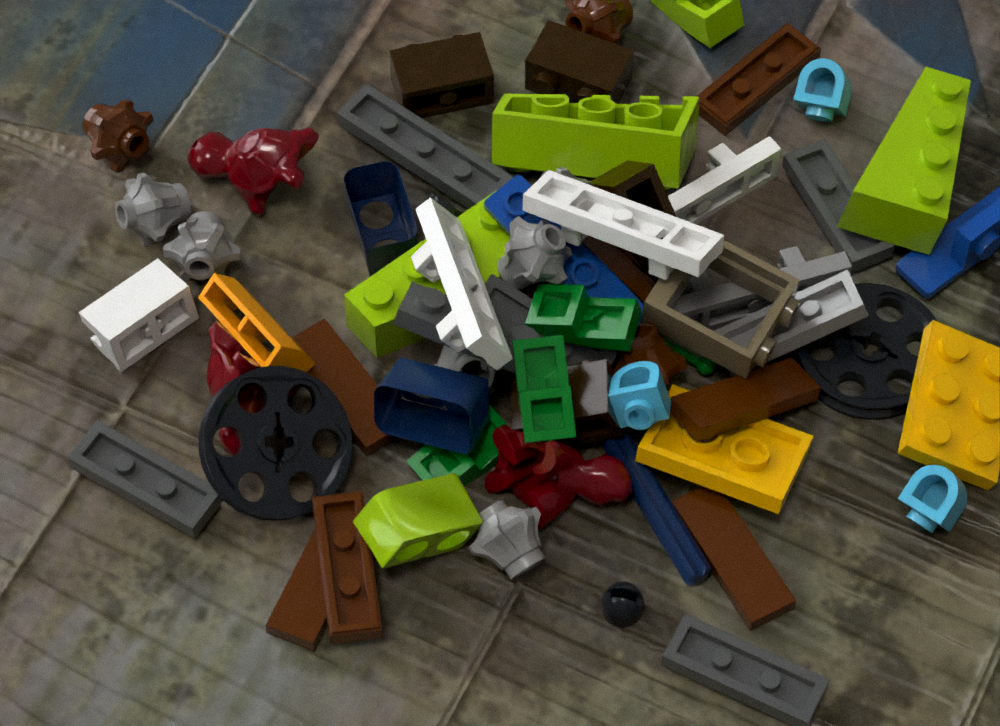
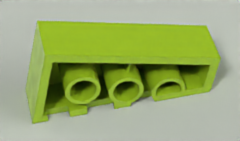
[837,67,971,255]
[492,93,700,190]
[344,190,510,358]

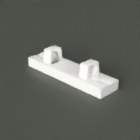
[668,136,781,224]
[523,170,724,280]
[411,197,513,370]

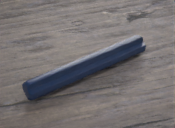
[599,427,711,586]

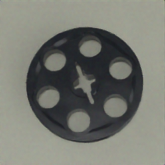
[795,283,938,419]
[198,366,352,521]

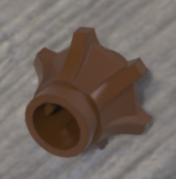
[565,0,633,44]
[82,99,154,172]
[613,323,688,391]

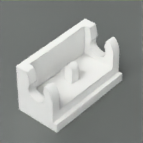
[79,258,199,372]

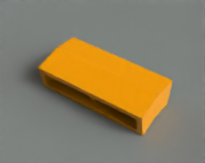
[198,273,316,372]

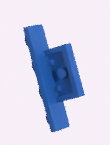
[484,175,644,324]
[895,186,1000,298]

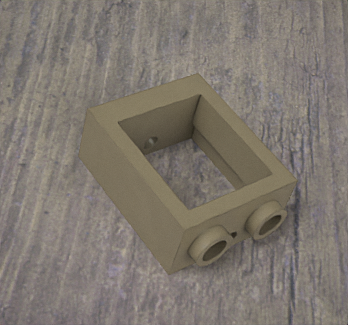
[641,240,801,379]

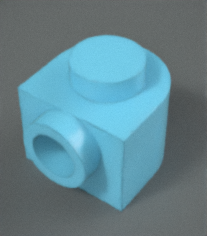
[793,58,852,122]
[608,361,671,430]
[898,465,967,533]

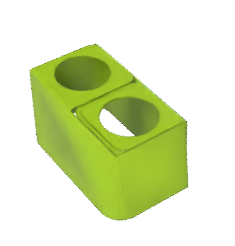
[353,473,483,569]

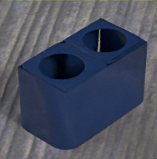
[344,161,417,276]
[374,357,489,454]

